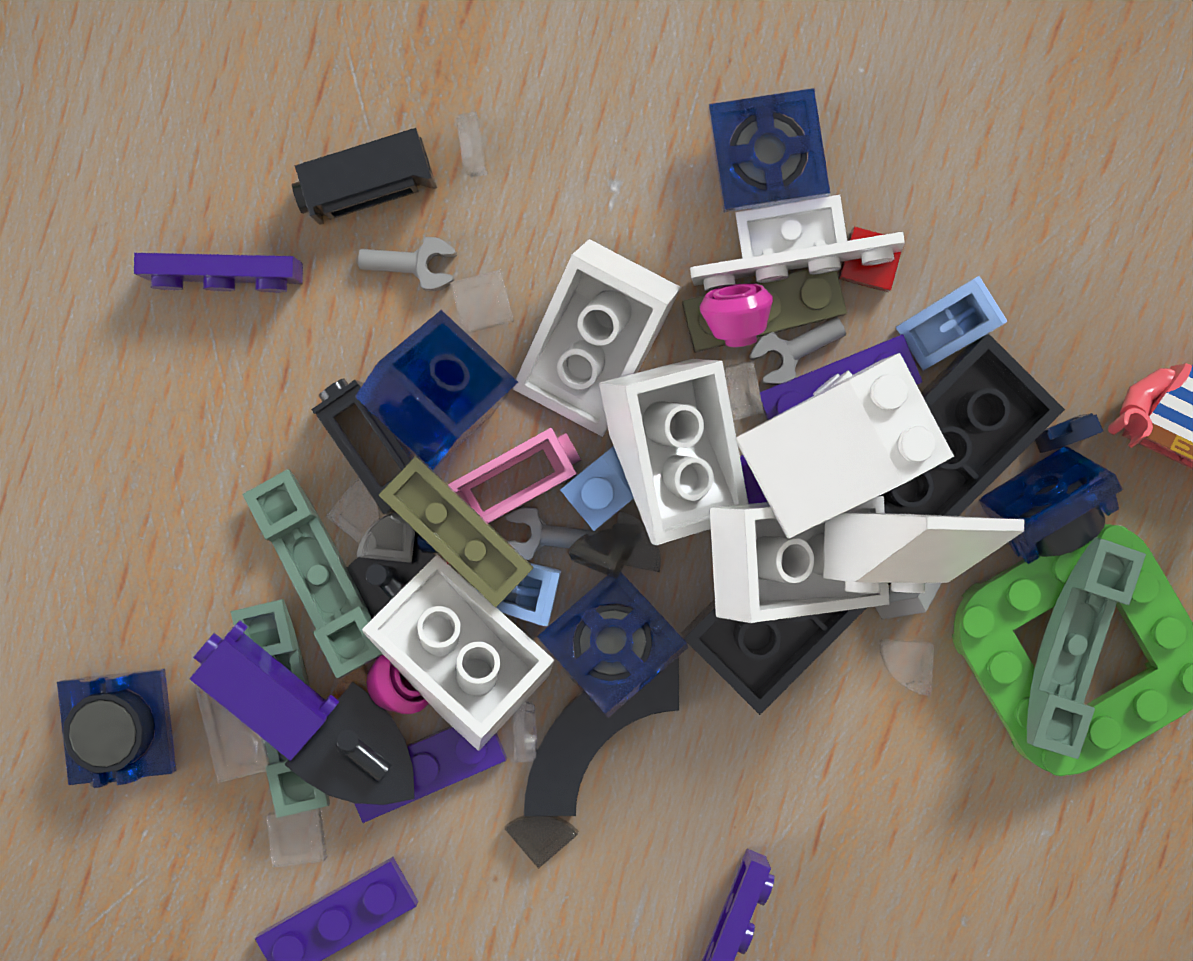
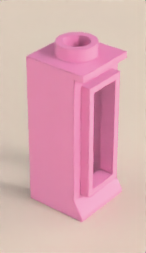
[448,428,581,524]

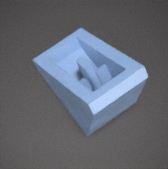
[896,276,1007,371]
[475,562,562,626]

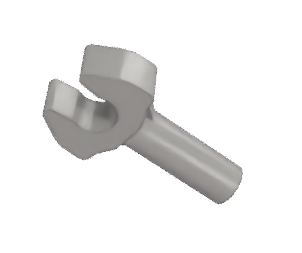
[358,237,457,291]
[749,317,846,385]
[505,507,600,560]

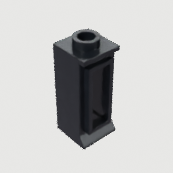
[292,128,437,225]
[311,378,414,514]

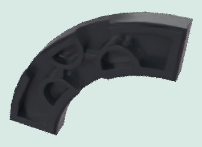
[524,657,679,816]

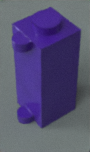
[190,620,339,761]

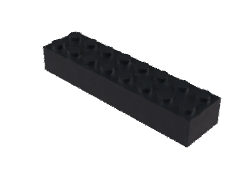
[681,334,1065,715]

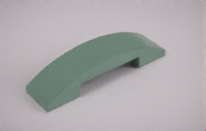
[242,469,383,679]
[1027,537,1146,759]
[230,599,330,818]

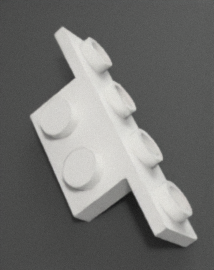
[690,195,905,291]

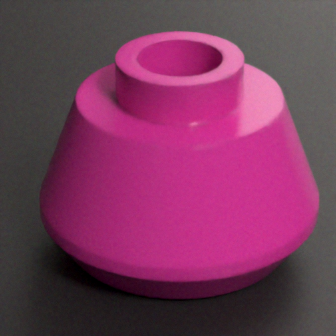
[699,284,773,347]
[366,655,429,714]

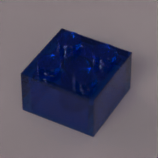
[355,310,518,470]

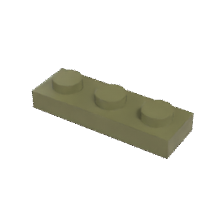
[682,269,847,353]
[379,456,534,608]

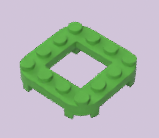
[952,524,1193,776]

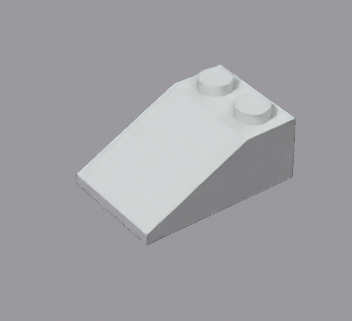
[512,239,681,437]
[735,353,954,538]
[599,359,748,545]
[710,496,889,623]
[823,512,1024,593]
[362,555,554,751]

